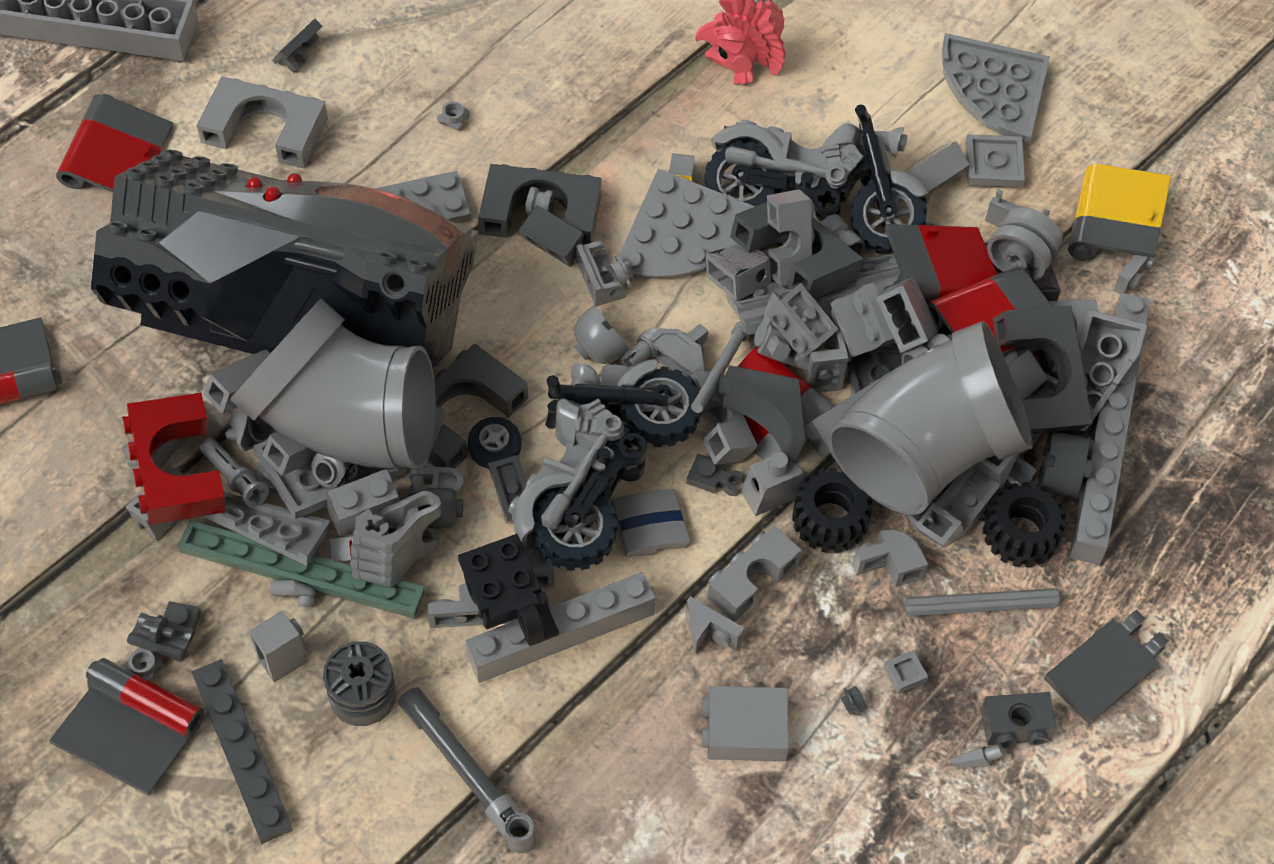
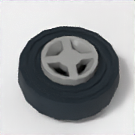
[468,417,522,469]

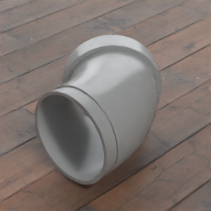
[230,299,436,470]
[828,321,1033,515]

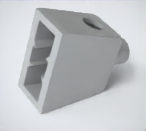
[741,452,805,516]

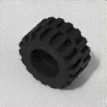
[792,468,873,553]
[983,482,1067,567]

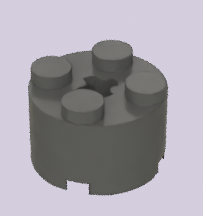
[1038,432,1094,499]

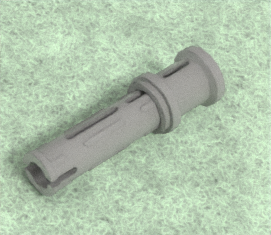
[200,438,269,507]

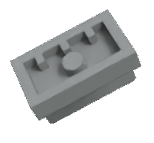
[806,310,852,393]

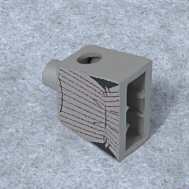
[705,244,773,301]

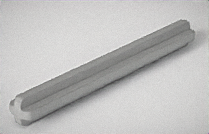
[905,588,1060,616]

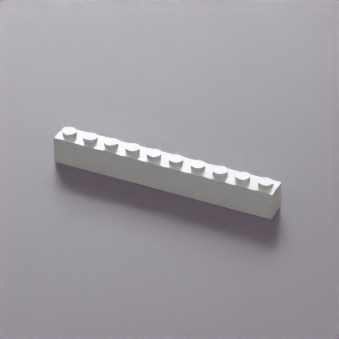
[1069,292,1150,565]

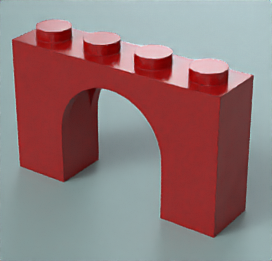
[122,392,225,525]

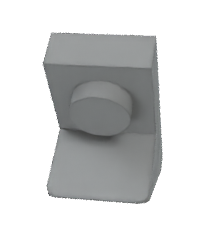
[686,596,744,653]

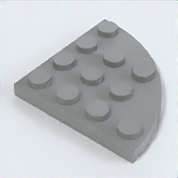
[942,33,1050,144]
[619,168,755,279]

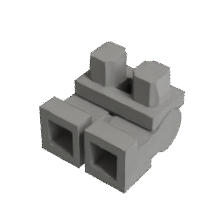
[754,292,816,370]

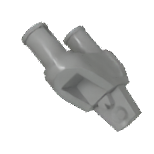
[621,324,709,406]

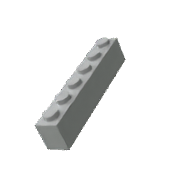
[465,572,655,683]

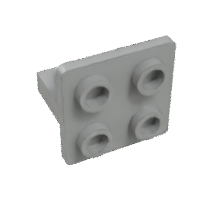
[831,282,896,357]

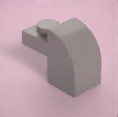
[852,530,928,587]

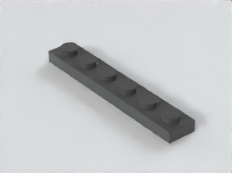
[191,659,293,844]

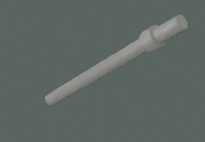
[691,321,749,413]

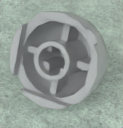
[574,305,630,364]

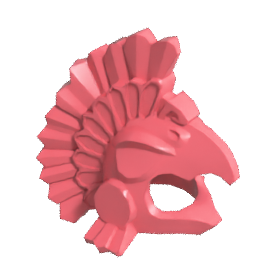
[695,0,786,85]

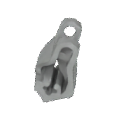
[351,491,441,587]

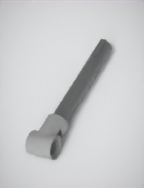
[398,687,535,854]

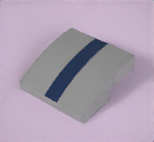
[611,489,690,556]

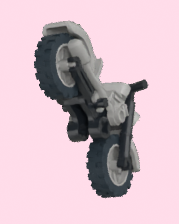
[704,104,930,254]
[508,359,701,571]

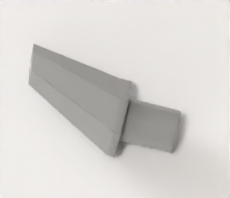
[950,744,1005,767]

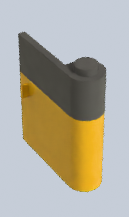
[1068,164,1171,261]

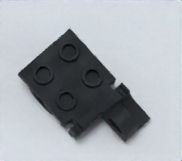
[458,534,559,646]

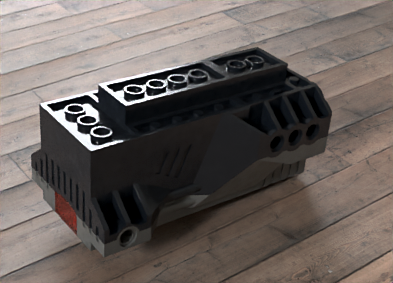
[91,150,479,368]

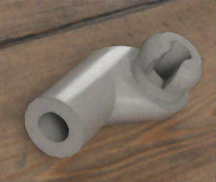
[270,580,317,607]

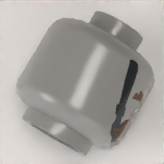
[312,453,358,489]

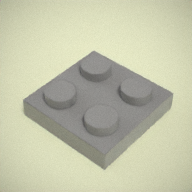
[965,134,1025,187]

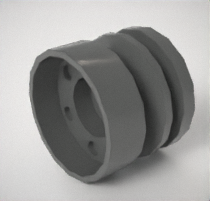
[323,641,396,726]

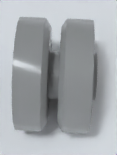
[987,207,1063,281]

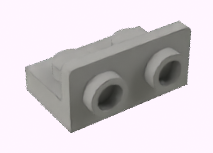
[765,283,838,358]

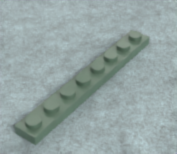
[177,520,425,619]

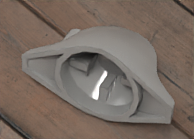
[226,407,275,452]

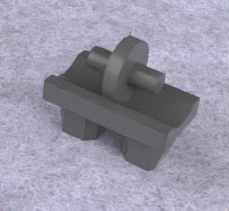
[127,613,195,662]

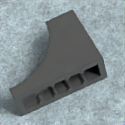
[717,365,805,462]

